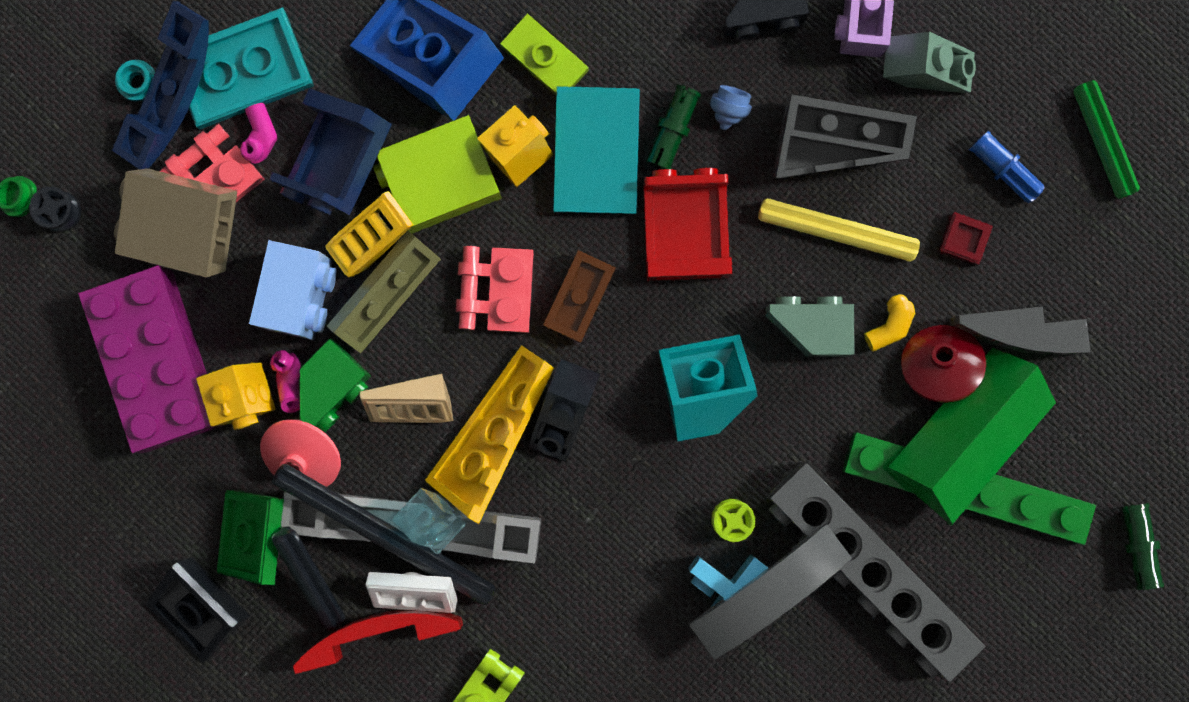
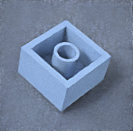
[249,240,337,341]

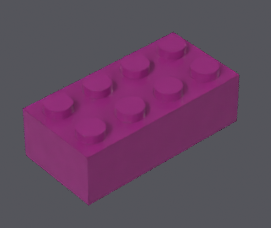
[78,265,224,453]

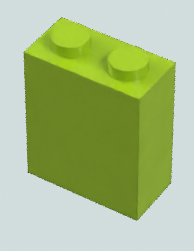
[373,115,502,234]

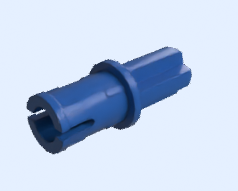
[969,131,1044,203]

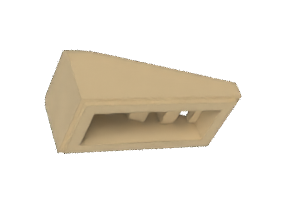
[360,374,453,423]

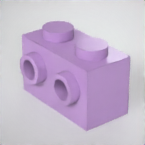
[835,0,894,58]

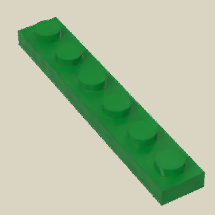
[842,432,1096,545]

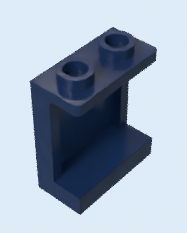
[269,89,392,216]

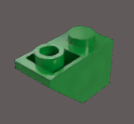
[300,339,371,433]

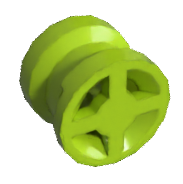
[711,499,755,542]

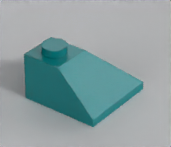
[659,335,757,441]

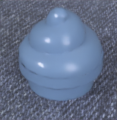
[710,85,752,130]

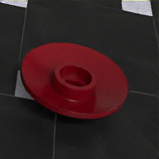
[901,325,986,403]

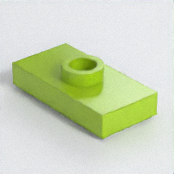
[500,13,589,96]

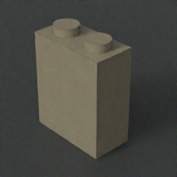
[114,168,237,277]

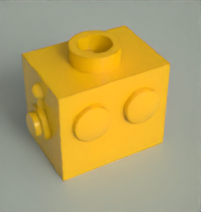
[477,105,553,187]
[196,362,276,430]

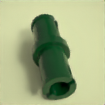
[646,84,701,169]
[1121,503,1165,590]

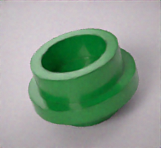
[0,176,37,217]

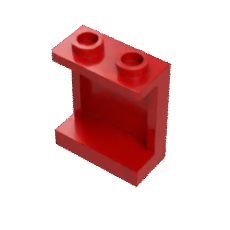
[643,168,732,281]

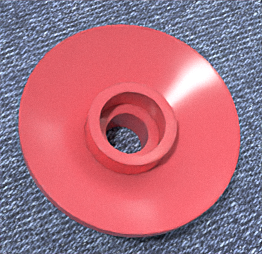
[260,420,341,487]

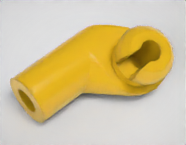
[864,295,915,352]

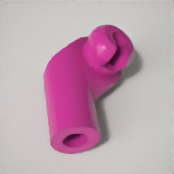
[240,103,277,164]
[270,350,301,413]

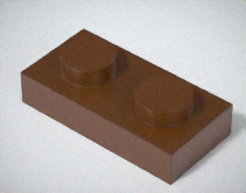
[543,250,616,343]

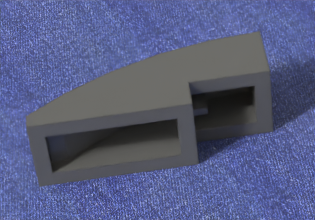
[950,307,1090,355]

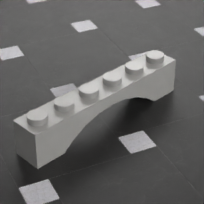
[281,492,541,563]

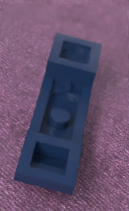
[112,1,209,169]

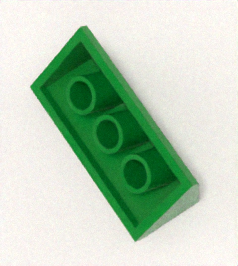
[886,348,1056,525]

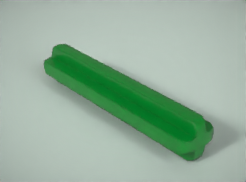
[1074,80,1140,199]

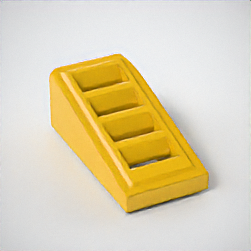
[325,191,413,277]

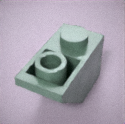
[883,32,976,93]
[765,297,854,357]

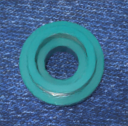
[115,60,155,101]

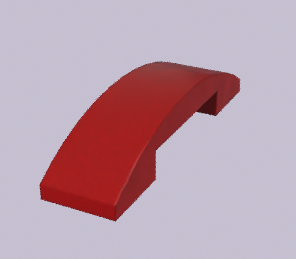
[293,609,463,674]

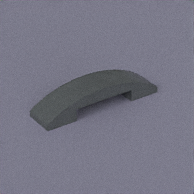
[689,523,852,660]

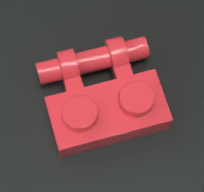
[160,124,265,202]
[455,246,534,333]

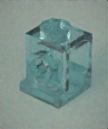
[391,488,467,554]

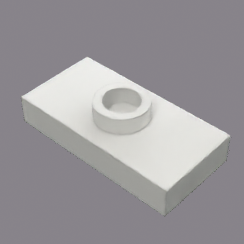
[365,572,457,613]

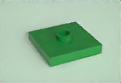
[217,490,284,585]

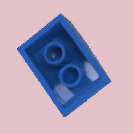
[350,0,504,121]

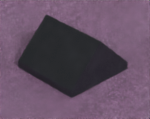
[145,558,251,663]

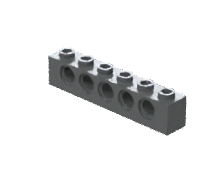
[766,462,986,682]

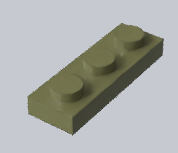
[327,231,441,353]

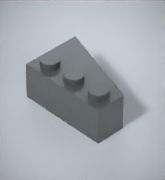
[772,95,917,178]

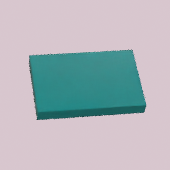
[189,7,314,130]
[554,86,640,214]

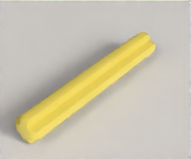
[758,198,920,261]

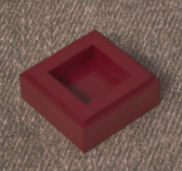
[938,212,993,266]

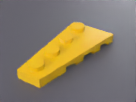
[425,345,554,524]

